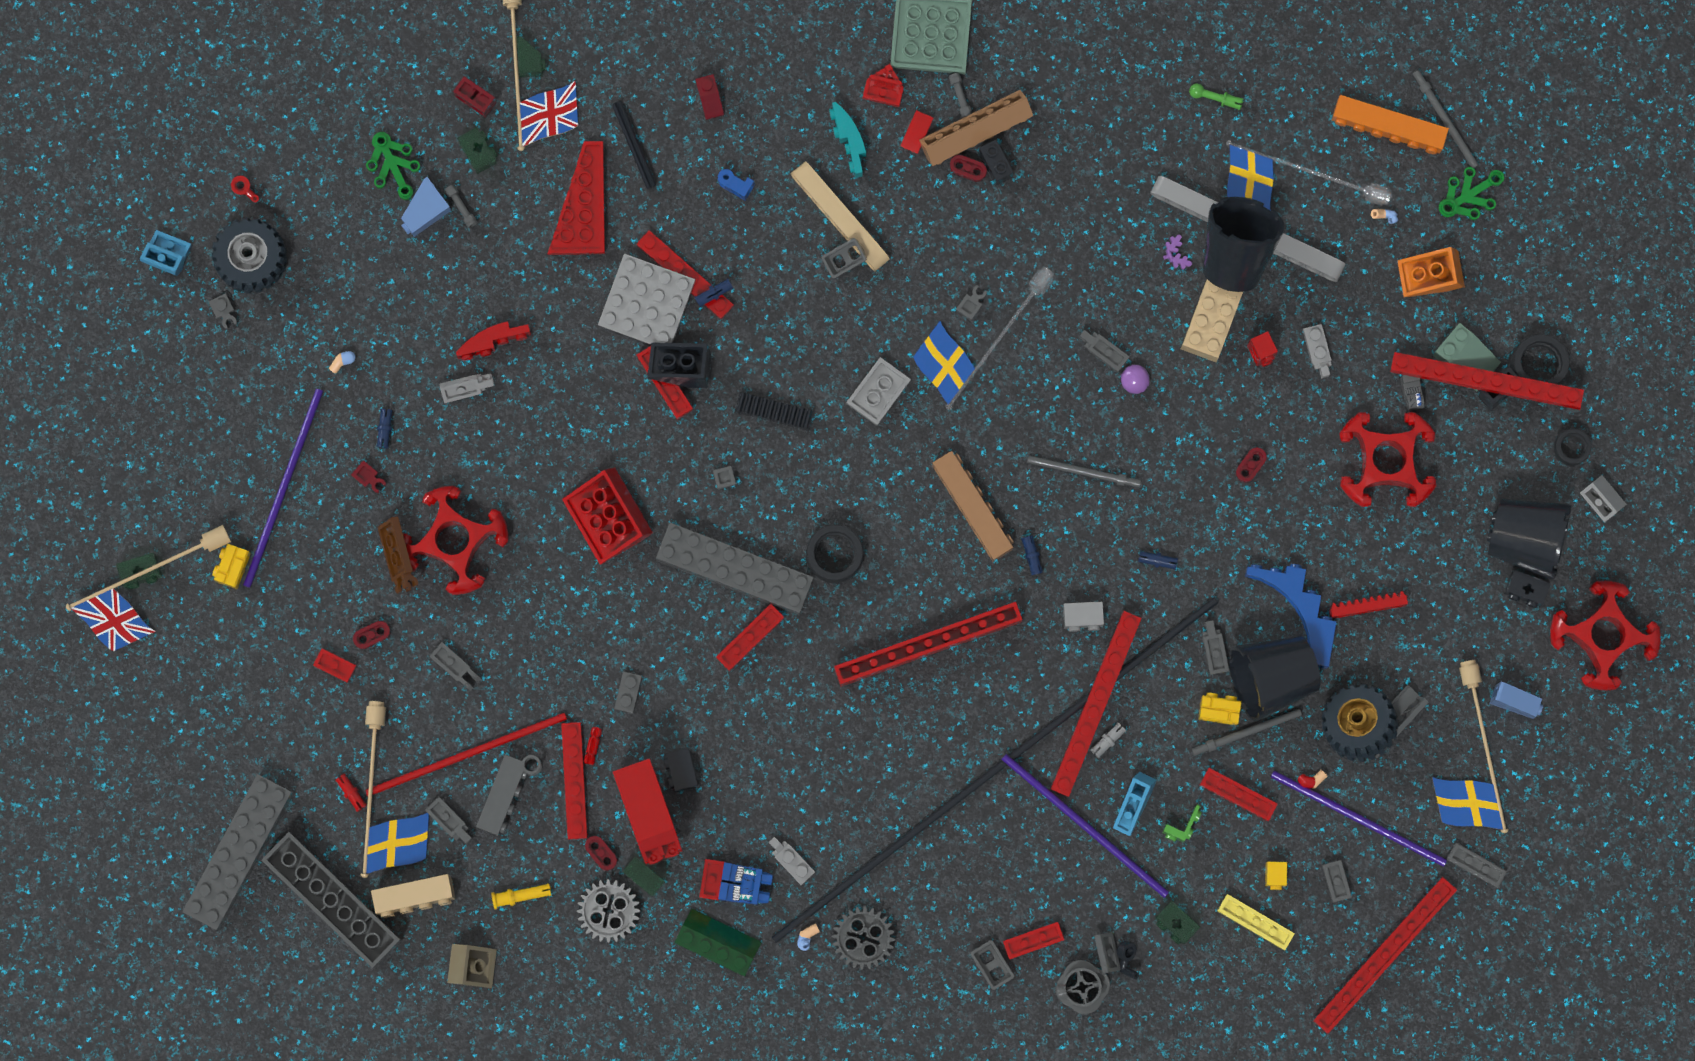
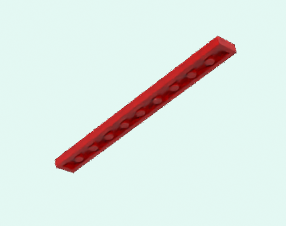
[1390,352,1584,410]
[1050,611,1142,797]
[1313,877,1457,1034]

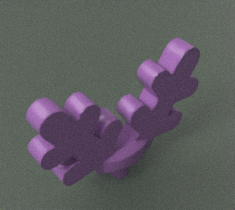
[1163,235,1192,270]

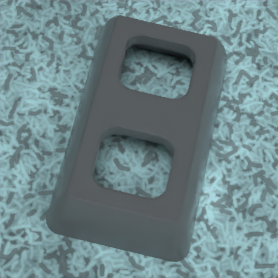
[822,238,867,278]
[971,940,1014,990]

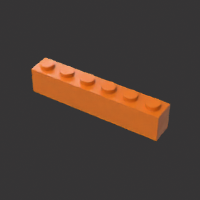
[1331,95,1449,154]

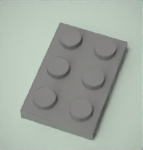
[846,357,911,426]

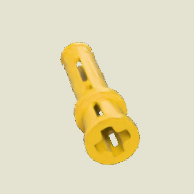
[491,884,551,910]

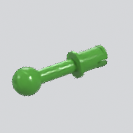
[1189,83,1244,110]

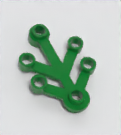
[366,132,421,200]
[1439,167,1504,221]

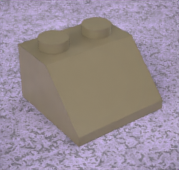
[447,944,497,988]

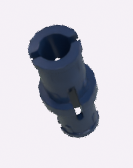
[695,278,733,308]
[376,409,393,449]
[1021,535,1043,576]
[1138,550,1178,570]

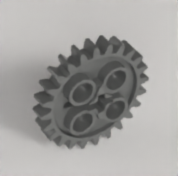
[832,906,895,970]

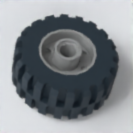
[212,217,287,293]

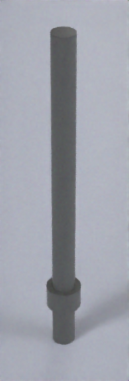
[1413,70,1479,168]
[1027,456,1141,487]
[1191,709,1302,756]

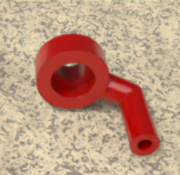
[231,176,259,202]

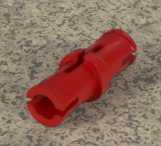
[335,773,367,812]

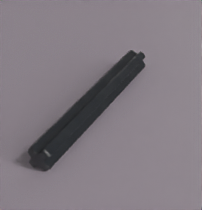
[612,101,656,189]

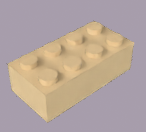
[1181,279,1243,362]
[371,874,456,918]

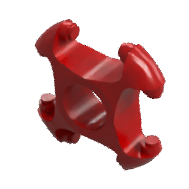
[1339,412,1437,507]
[403,485,509,595]
[1550,581,1661,691]

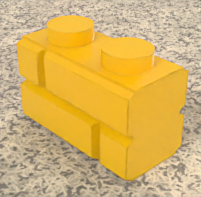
[212,544,251,589]
[1198,693,1241,725]

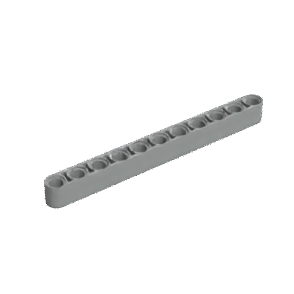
[1150,176,1345,282]

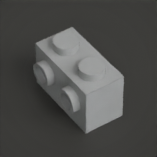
[1580,475,1627,522]
[1063,602,1104,632]

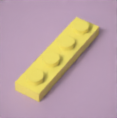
[1217,894,1295,951]

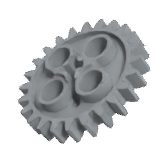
[577,879,640,943]

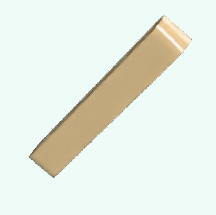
[791,161,890,271]

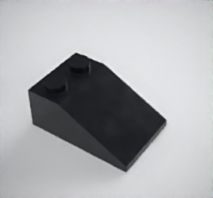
[648,343,711,388]

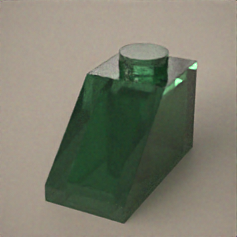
[517,36,546,78]

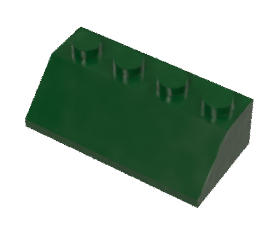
[674,909,762,977]

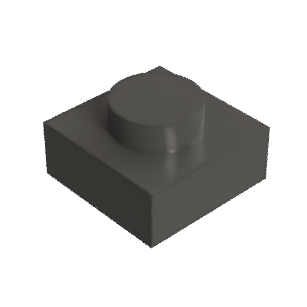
[713,466,736,490]

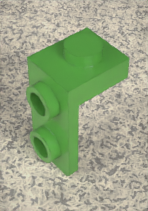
[1162,804,1202,842]

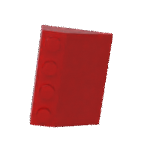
[562,468,653,565]

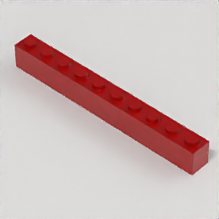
[834,602,1022,687]

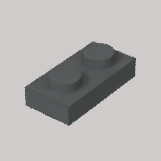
[614,672,642,714]
[1322,860,1352,903]
[1094,932,1120,974]

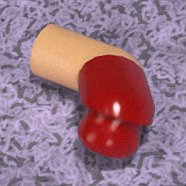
[1298,770,1327,788]

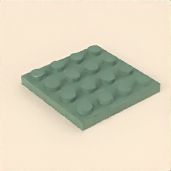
[890,0,972,74]

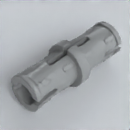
[1090,723,1126,758]

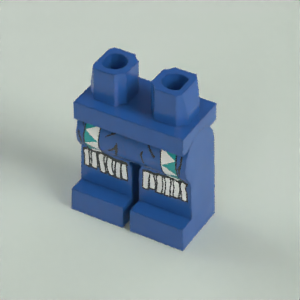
[718,862,773,905]

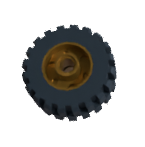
[1322,684,1398,762]

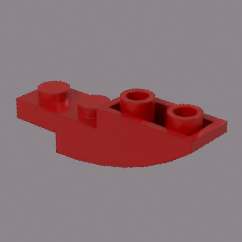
[456,321,531,361]

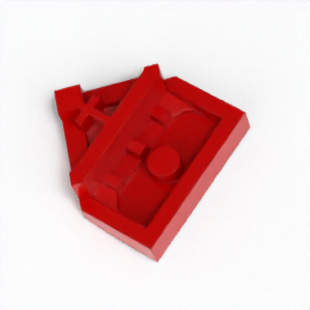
[862,64,904,107]

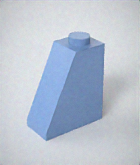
[401,177,451,237]
[1489,682,1543,719]

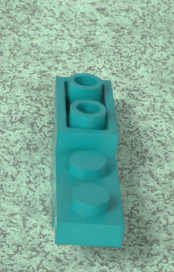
[829,102,866,178]

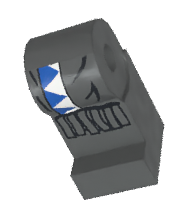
[1400,375,1424,411]

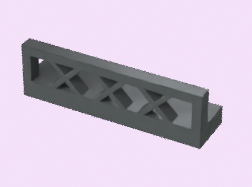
[1375,685,1429,758]

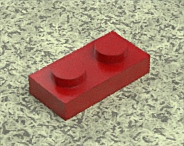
[313,649,357,683]
[699,859,724,901]

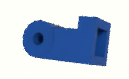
[718,169,755,201]

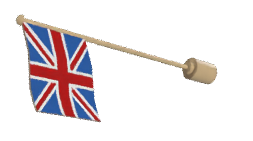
[503,0,578,151]
[66,525,231,651]

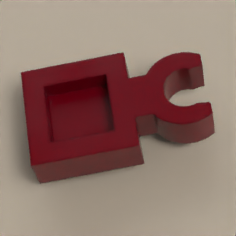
[351,460,387,494]

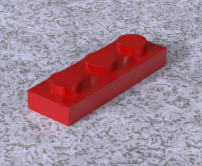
[1003,922,1064,960]

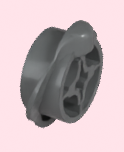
[1056,960,1110,1014]

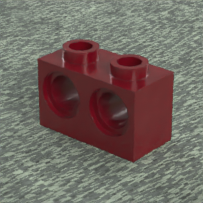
[453,76,497,118]

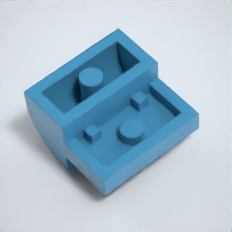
[140,230,192,276]

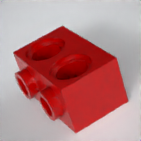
[1247,331,1278,367]

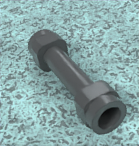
[948,73,972,118]
[444,184,478,228]

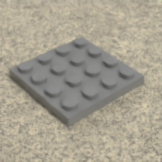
[598,254,696,345]

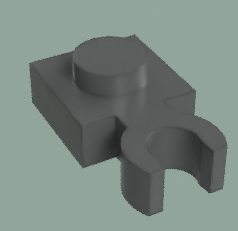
[956,285,987,321]
[209,293,238,330]

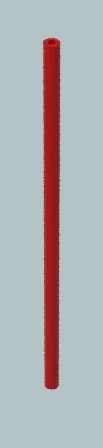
[365,713,567,796]

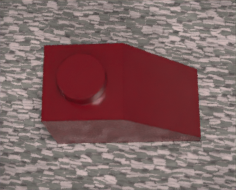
[695,74,724,120]

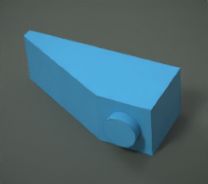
[1113,772,1157,836]

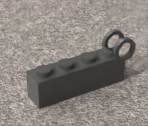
[476,755,542,836]

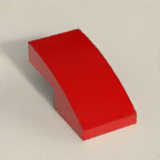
[901,110,934,154]

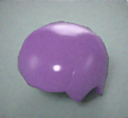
[1121,364,1150,394]

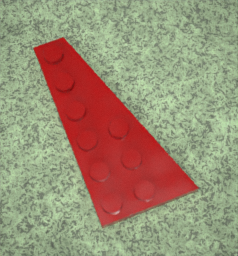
[547,141,605,255]

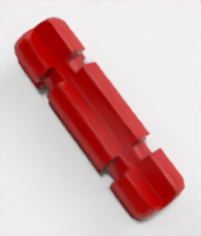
[584,727,602,765]

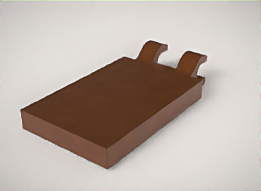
[377,516,418,594]

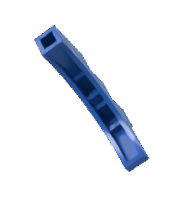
[1245,564,1336,669]

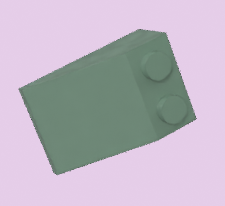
[1432,323,1501,392]

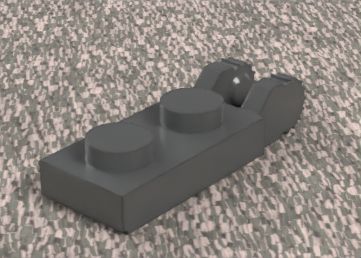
[429,642,481,691]

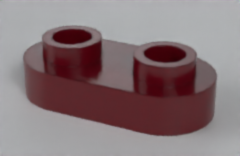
[950,155,987,182]
[1236,447,1267,483]
[353,621,390,649]
[585,836,617,871]

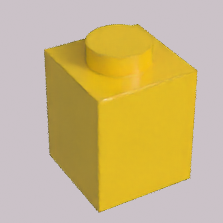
[1265,862,1287,890]

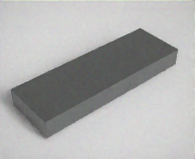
[1446,843,1507,888]

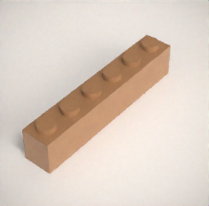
[919,90,1033,166]
[932,451,1014,562]

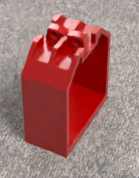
[613,758,683,865]

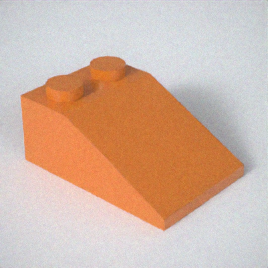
[1397,247,1465,297]

